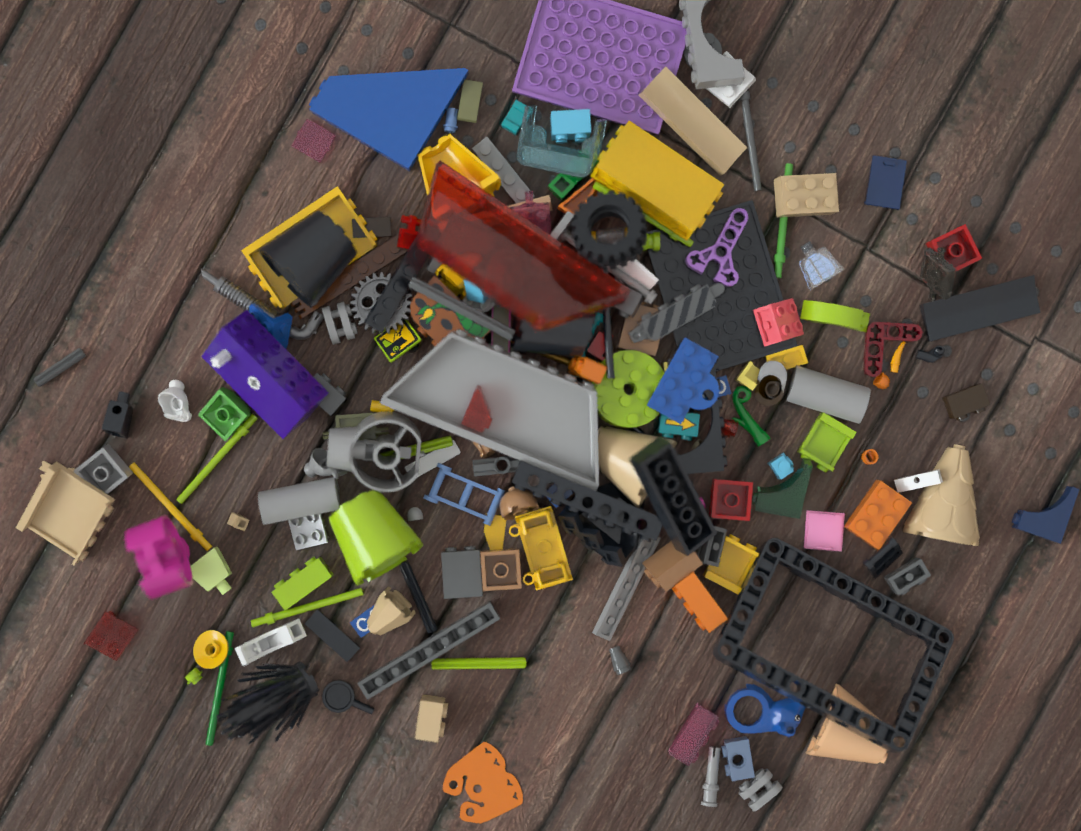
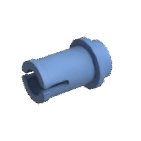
[443,108,459,133]

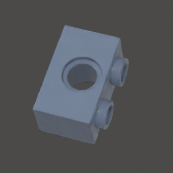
[721,736,755,781]

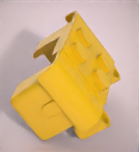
[509,506,573,590]

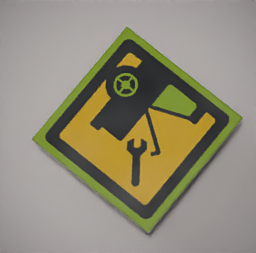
[374,319,422,363]

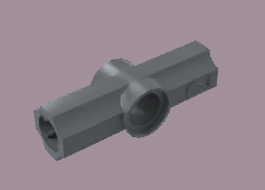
[472,456,520,477]

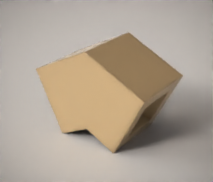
[227,512,249,531]

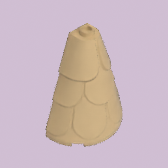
[903,444,980,546]

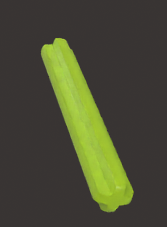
[380,436,453,459]

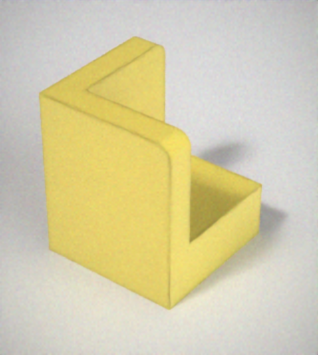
[735,361,760,391]

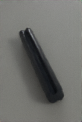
[399,561,437,633]

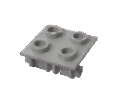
[288,513,329,550]

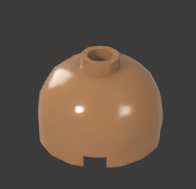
[499,486,539,520]

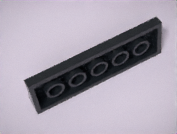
[919,275,1041,342]

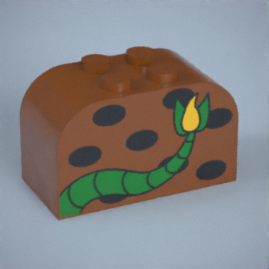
[410,276,491,346]

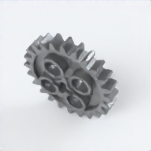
[350,272,412,335]

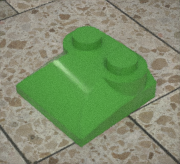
[198,387,250,441]

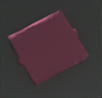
[291,119,336,163]

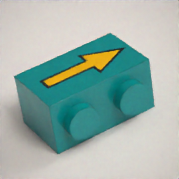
[658,413,700,440]

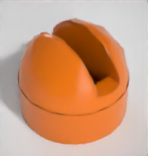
[873,372,890,389]
[861,449,878,465]

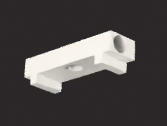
[894,469,943,493]

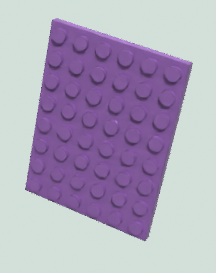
[512,0,687,135]

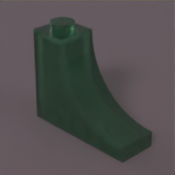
[751,458,812,519]

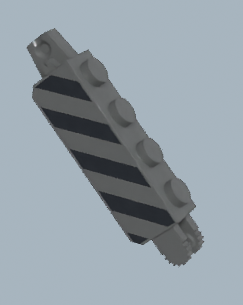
[628,283,725,343]

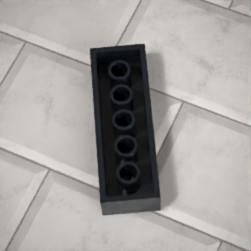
[629,436,717,556]

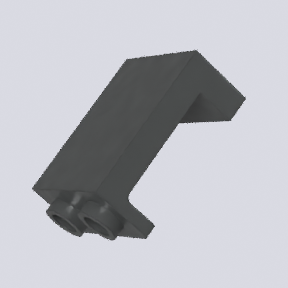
[441,546,483,599]

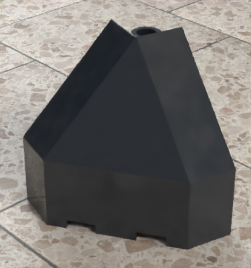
[558,482,645,567]

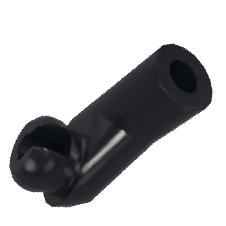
[915,345,945,363]

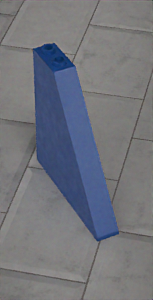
[309,68,469,172]

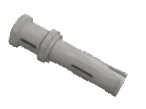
[701,747,721,807]

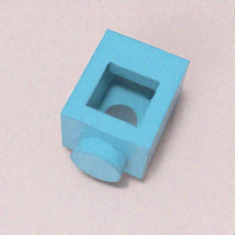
[768,453,794,479]

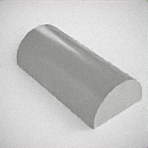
[786,365,871,424]
[258,477,340,525]

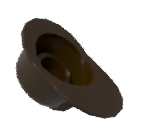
[755,361,787,406]

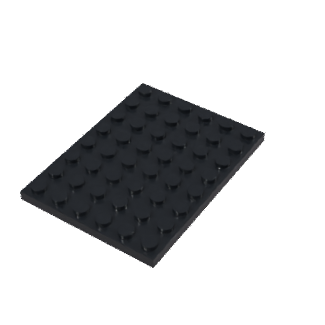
[647,200,798,370]

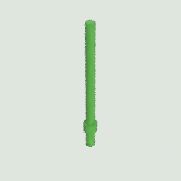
[773,164,793,278]

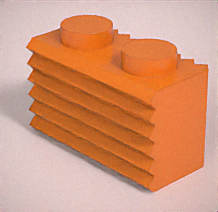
[568,356,607,384]

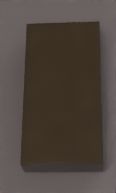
[352,217,392,238]

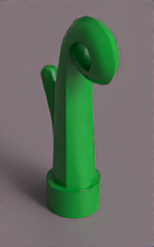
[732,386,771,447]

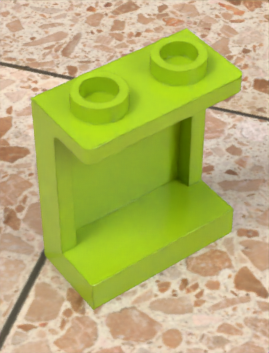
[797,412,857,473]

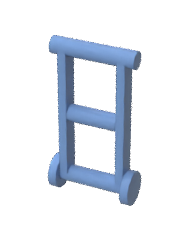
[423,463,505,526]

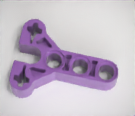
[685,208,748,287]

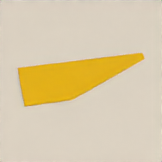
[484,513,506,550]

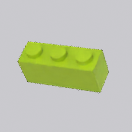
[272,557,334,610]

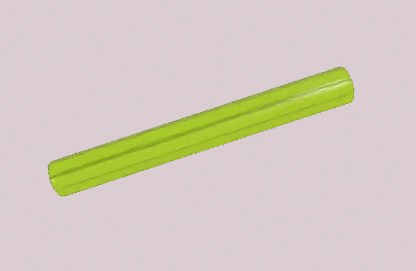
[431,657,526,669]

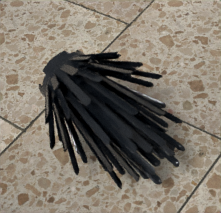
[216,661,319,745]

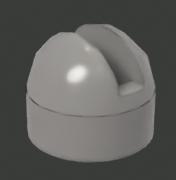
[407,507,423,521]

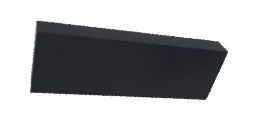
[305,609,361,662]

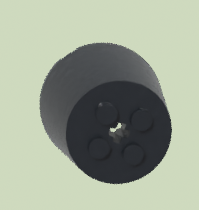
[259,210,357,308]
[510,275,596,357]

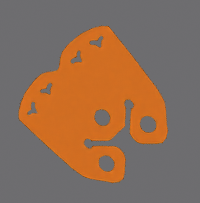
[443,742,523,823]

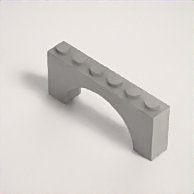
[679,0,745,89]

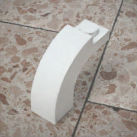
[235,619,307,666]

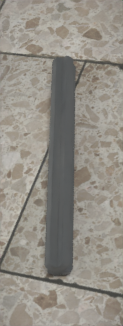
[409,277,515,340]

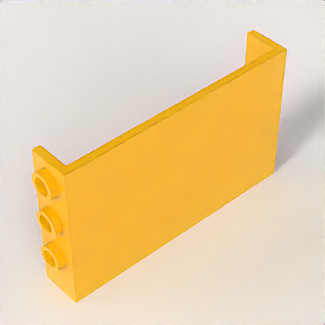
[591,120,725,241]
[241,186,378,309]

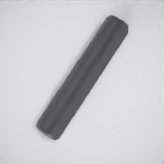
[34,348,86,386]

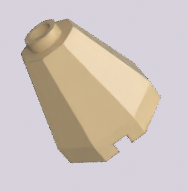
[367,586,415,635]

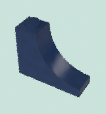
[1012,486,1080,544]

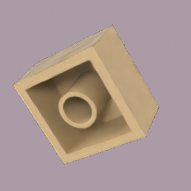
[415,695,448,742]

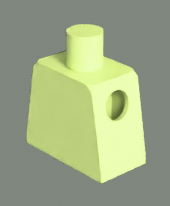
[191,547,232,595]

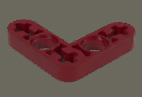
[863,322,923,377]

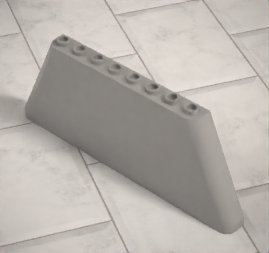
[380,329,599,491]

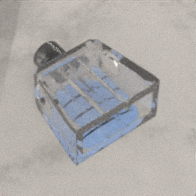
[799,241,844,290]

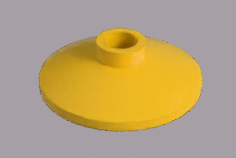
[193,630,228,669]

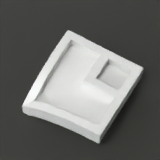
[706,51,756,108]

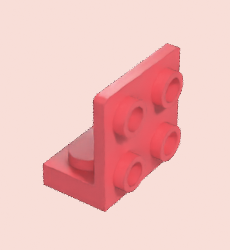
[753,298,804,347]

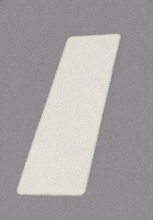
[405,440,461,477]

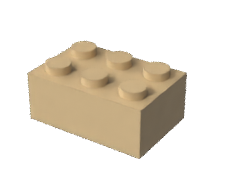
[774,173,839,218]

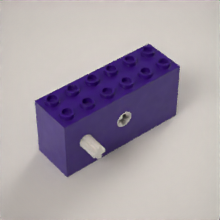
[201,310,329,439]

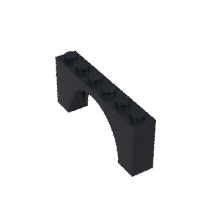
[667,359,727,474]

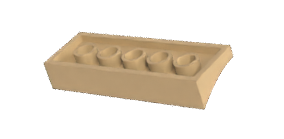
[639,67,747,176]

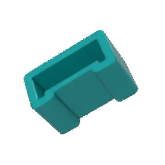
[501,99,531,135]

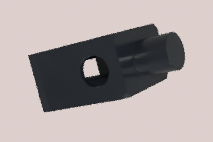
[102,391,133,439]

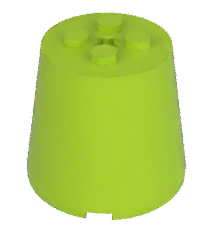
[329,490,423,585]

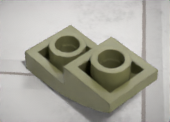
[457,79,483,123]

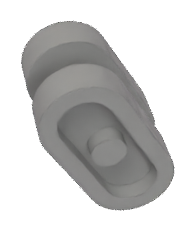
[322,302,358,345]
[738,768,783,811]

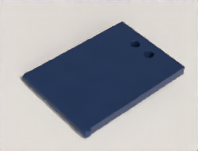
[865,155,907,210]

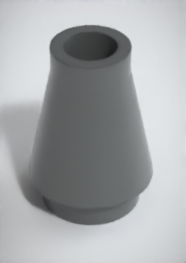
[609,646,632,676]

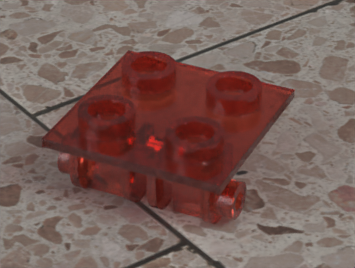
[84,611,138,661]

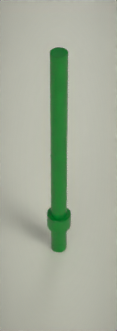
[205,631,234,746]

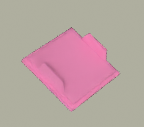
[804,510,845,551]

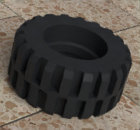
[571,191,647,270]

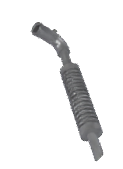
[201,268,324,340]

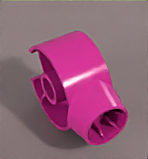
[125,515,193,600]

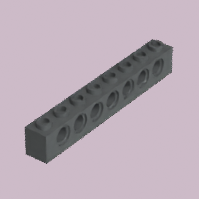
[357,600,500,700]

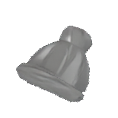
[304,448,348,479]

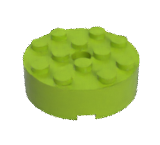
[590,350,664,428]

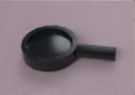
[322,679,375,715]

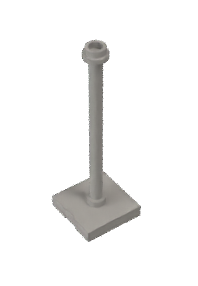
[545,211,657,304]

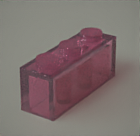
[668,702,719,766]

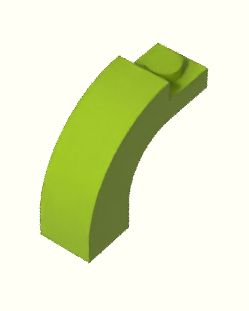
[800,300,870,332]

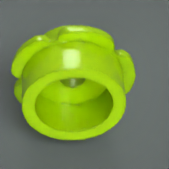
[185,667,202,685]

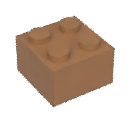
[480,548,522,591]

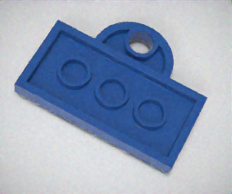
[646,337,719,424]

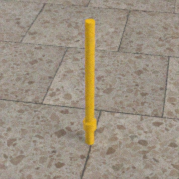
[129,462,213,551]

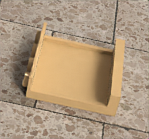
[16,462,115,565]

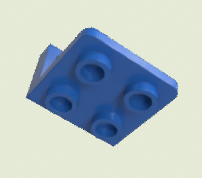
[249,303,293,348]

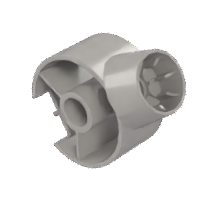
[327,411,425,492]

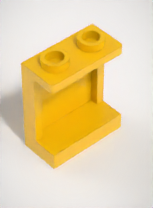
[703,534,759,595]

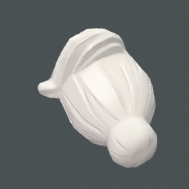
[158,380,192,422]

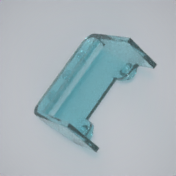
[517,105,607,178]

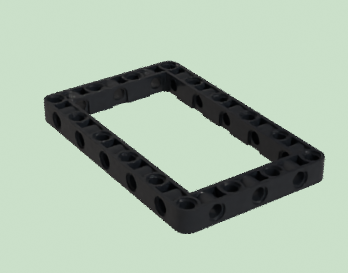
[713,538,954,753]

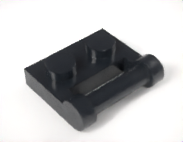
[862,536,903,579]

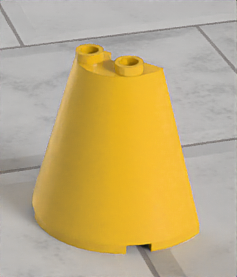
[418,134,501,223]

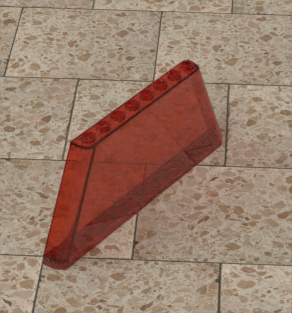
[417,160,631,331]

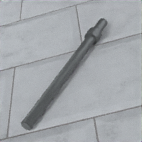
[739,91,762,191]

